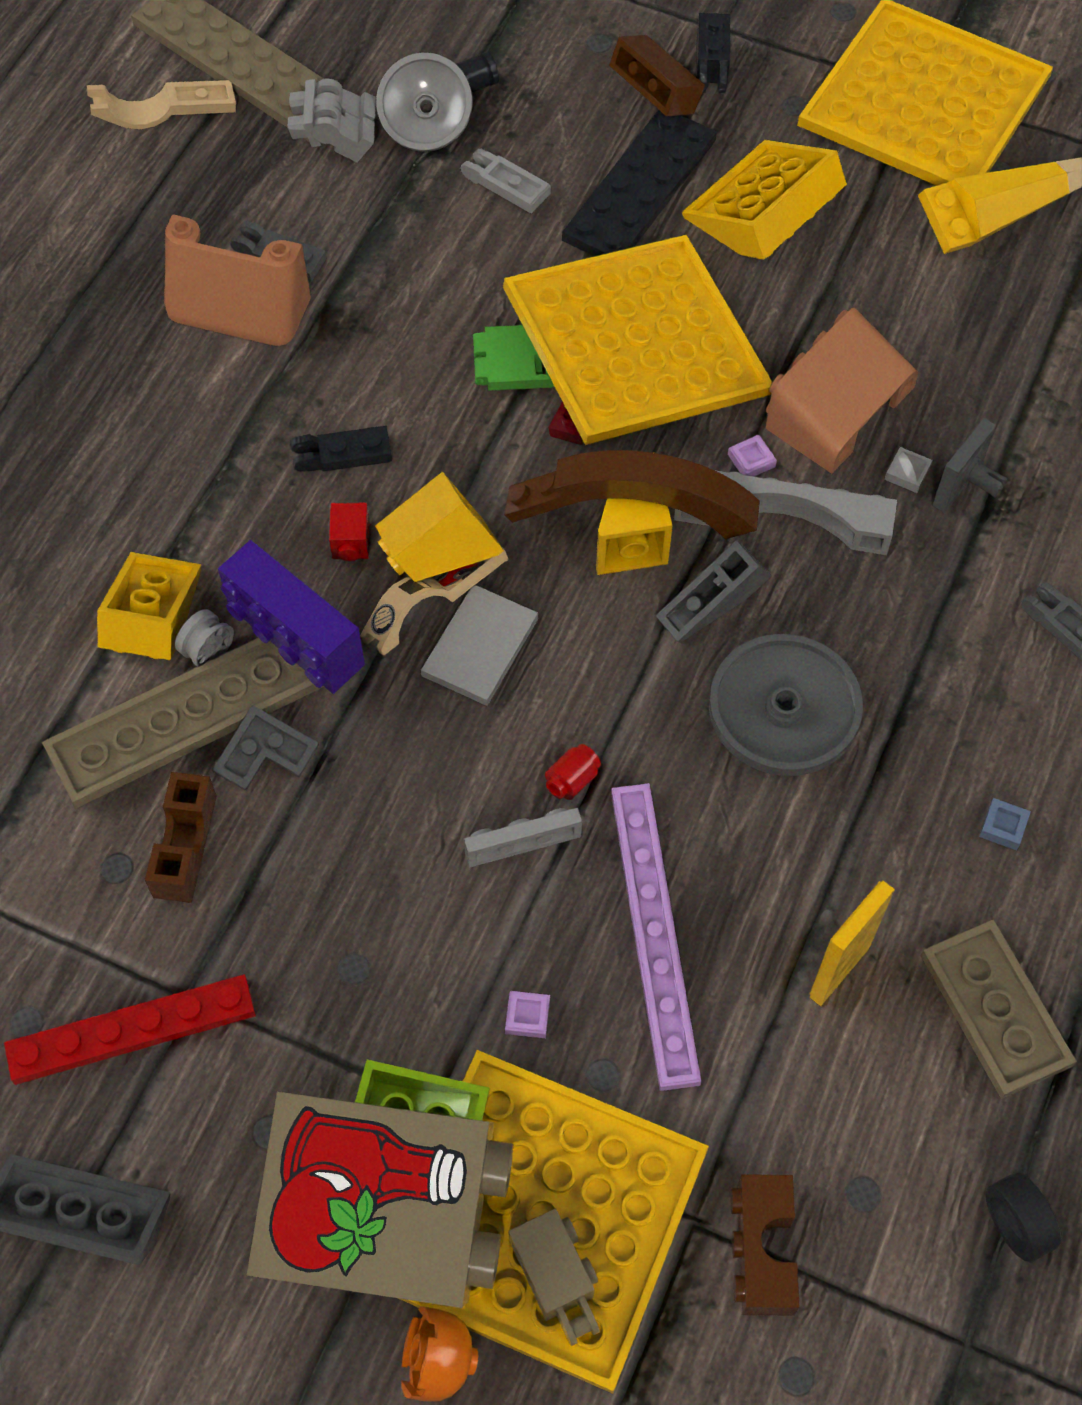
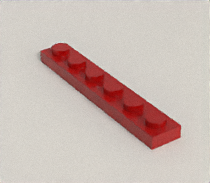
[4,974,256,1085]

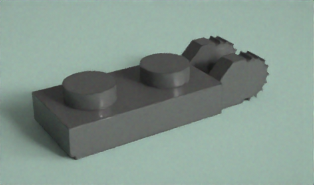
[230,221,327,283]
[1021,582,1082,660]

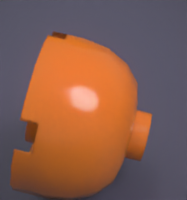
[401,1306,478,1401]

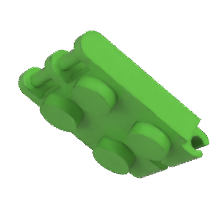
[473,325,555,391]

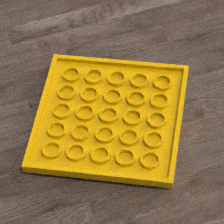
[797,0,1053,186]
[503,235,772,445]
[398,1050,709,1394]

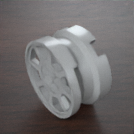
[175,609,234,667]

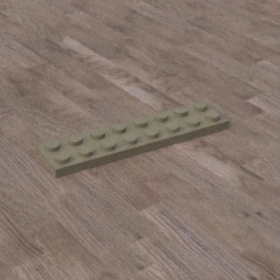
[131,0,324,142]
[42,638,324,809]

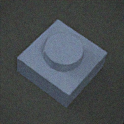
[979,798,1031,851]

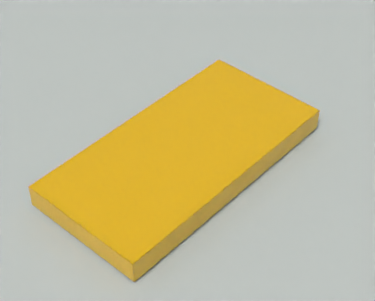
[810,881,895,1006]

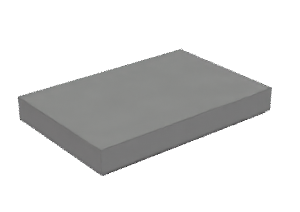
[421,585,538,706]

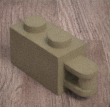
[508,1208,600,1346]

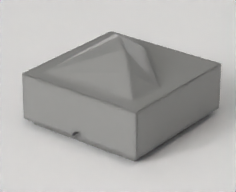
[885,447,933,493]

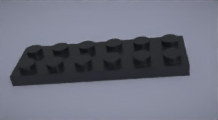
[562,110,717,257]

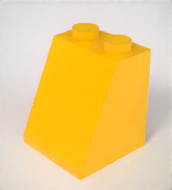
[375,471,504,582]
[596,498,672,575]

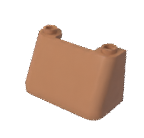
[164,214,311,346]

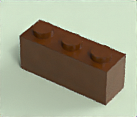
[609,35,705,116]

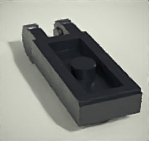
[290,425,392,472]

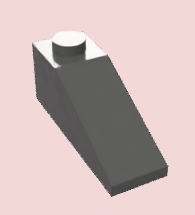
[656,540,772,643]

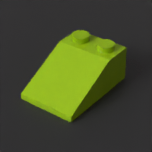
[355,1059,490,1120]

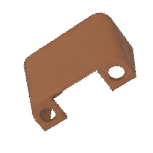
[765,307,918,474]

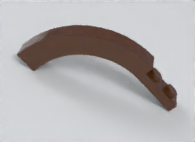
[504,450,760,540]

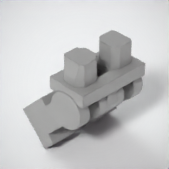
[287,79,376,163]

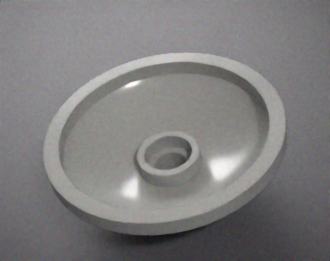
[376,53,473,152]

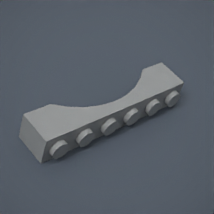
[674,470,897,555]

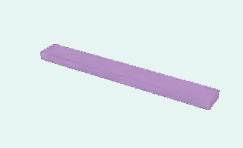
[611,783,701,1091]

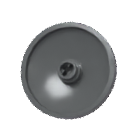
[709,634,863,776]

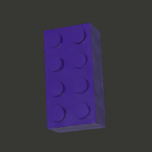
[218,540,365,694]

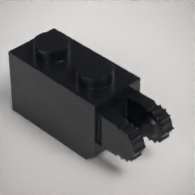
[696,13,730,94]

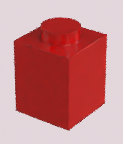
[329,503,370,561]

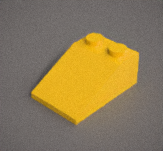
[97,552,201,660]

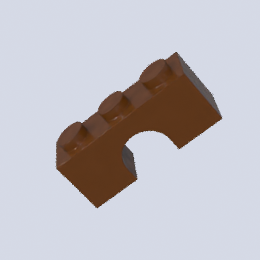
[145,772,217,903]
[730,1174,800,1316]

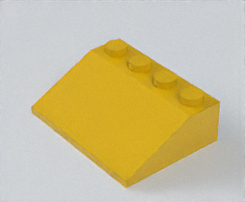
[682,140,847,260]

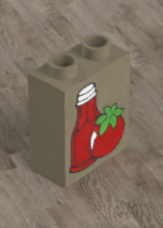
[247,1092,514,1308]

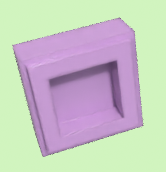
[728,435,777,477]
[505,991,550,1038]

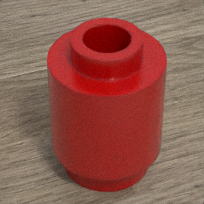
[545,744,601,800]

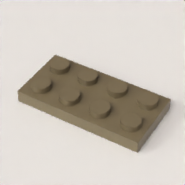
[920,919,1077,1099]

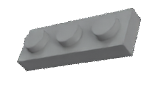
[464,808,582,868]

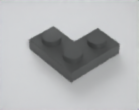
[212,705,319,791]

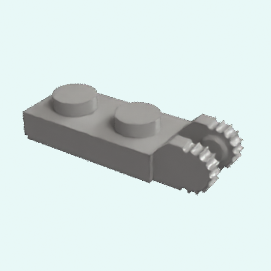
[460,148,551,214]

